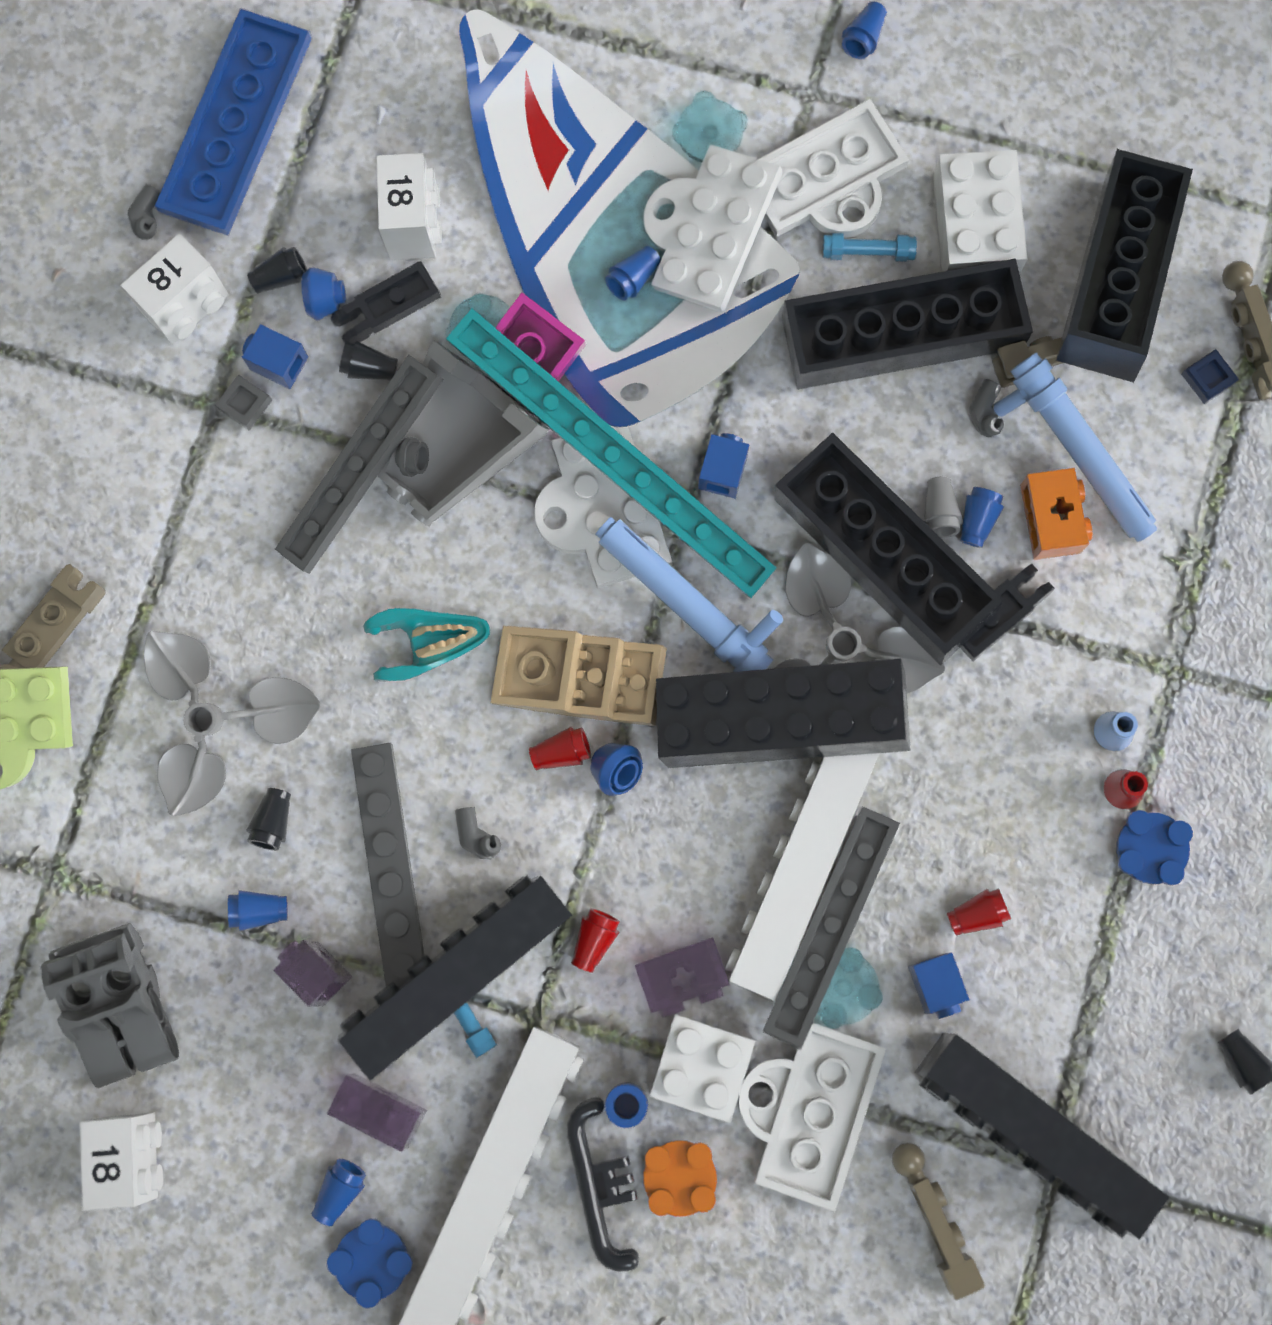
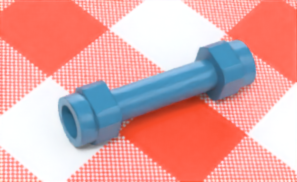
[822,233,917,262]
[454,1003,497,1058]

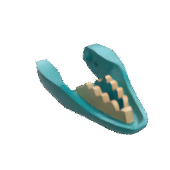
[363,608,490,682]

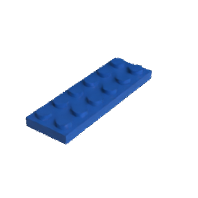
[155,8,312,236]

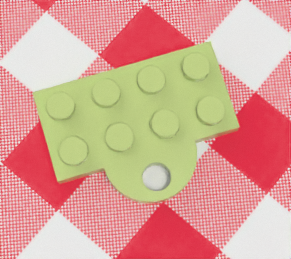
[0,666,73,789]

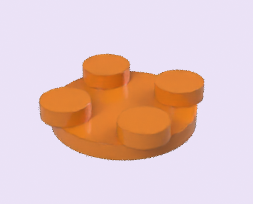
[644,1140,717,1217]

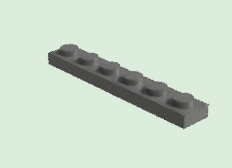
[275,354,444,574]
[351,742,425,987]
[763,806,900,1050]

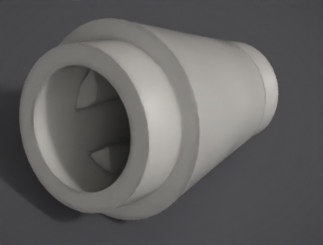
[924,476,963,538]

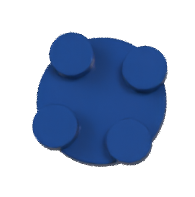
[1116,810,1193,886]
[327,1218,413,1308]

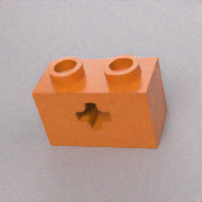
[1020,468,1093,560]

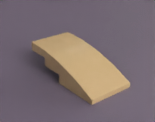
[490,625,667,726]

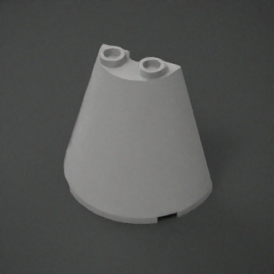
[378,341,550,527]

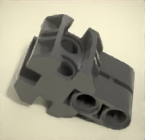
[40,923,179,1088]

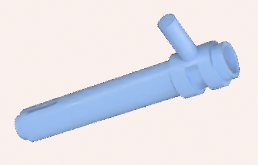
[994,352,1157,542]
[595,517,783,672]

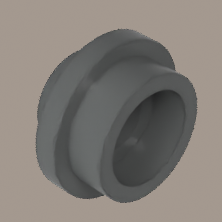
[395,437,429,477]

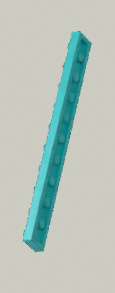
[446,308,777,598]

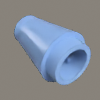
[1094,711,1138,751]

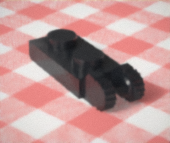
[330,261,441,344]
[960,564,1055,662]

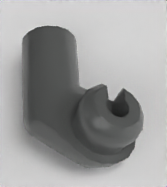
[127,184,160,240]
[969,379,1004,437]
[455,807,501,860]

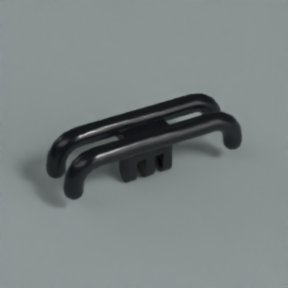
[567,1097,639,1272]

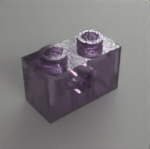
[635,937,730,1018]
[273,940,353,1007]
[327,1073,427,1152]

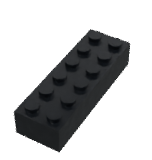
[1056,149,1193,383]
[782,258,1033,390]
[774,432,1004,666]
[656,658,911,768]
[338,875,573,1081]
[915,1032,1170,1240]

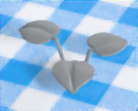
[774,543,945,693]
[144,631,320,816]

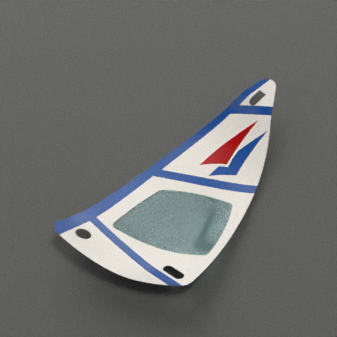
[459,10,800,427]

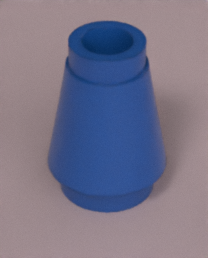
[842,1,887,59]
[605,246,661,301]
[960,487,1004,548]
[228,890,288,931]
[311,1159,366,1226]

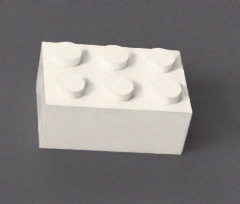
[933,150,1028,274]

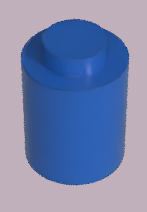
[605,1082,648,1128]

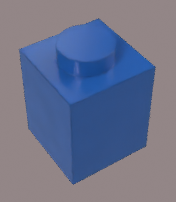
[242,324,308,390]
[698,433,750,499]
[908,952,970,1019]

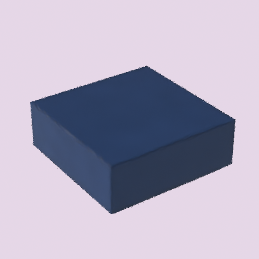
[1181,349,1240,405]

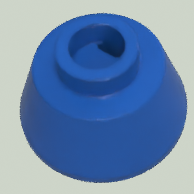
[302,267,346,321]
[591,743,643,796]

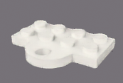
[759,99,909,238]
[644,144,783,313]
[535,425,672,588]
[738,1023,886,1212]

